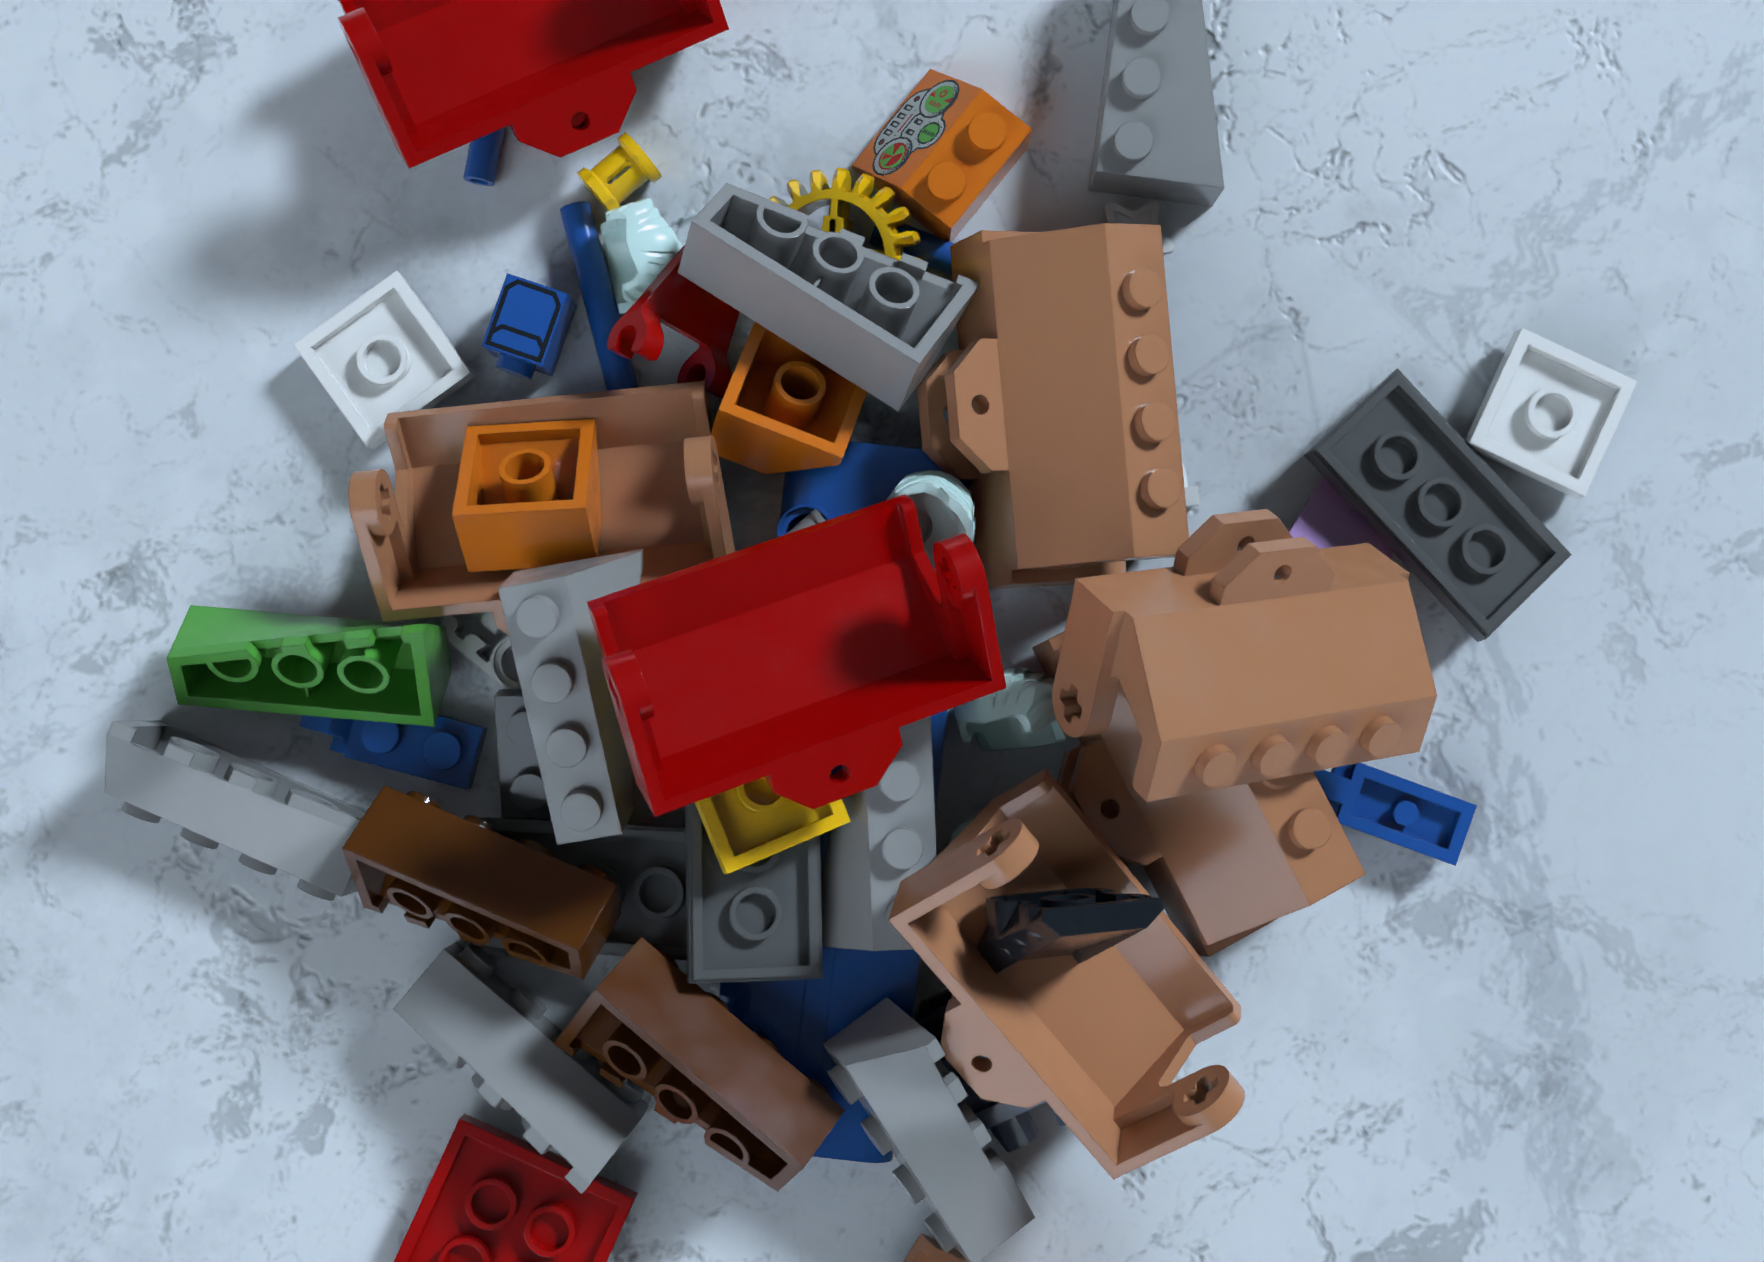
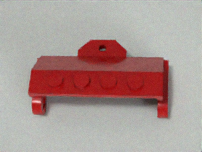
[337,0,729,169]
[586,494,1007,817]

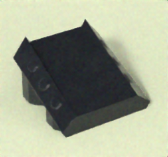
[977,888,1165,973]

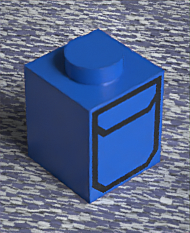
[482,273,577,380]

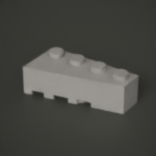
[1088,0,1224,207]

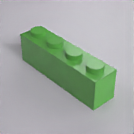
[166,605,451,727]

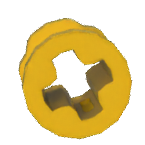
[577,132,662,211]

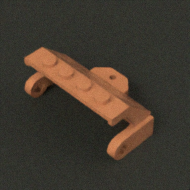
[917,223,1189,589]
[348,381,735,635]
[1052,509,1437,802]
[1032,631,1366,957]
[888,769,1245,1180]

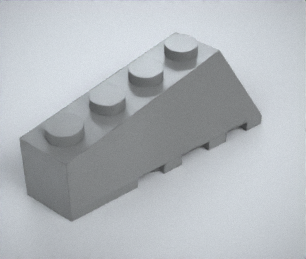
[678,183,981,411]
[498,549,643,845]
[821,716,937,951]
[104,720,366,901]
[393,942,649,1194]
[823,997,1035,1262]

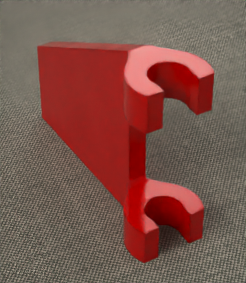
[607,245,740,398]

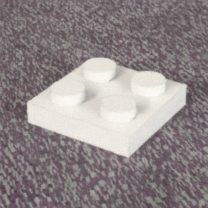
[293,270,476,450]
[1465,328,1638,499]

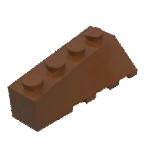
[342,785,621,980]
[554,937,845,1192]

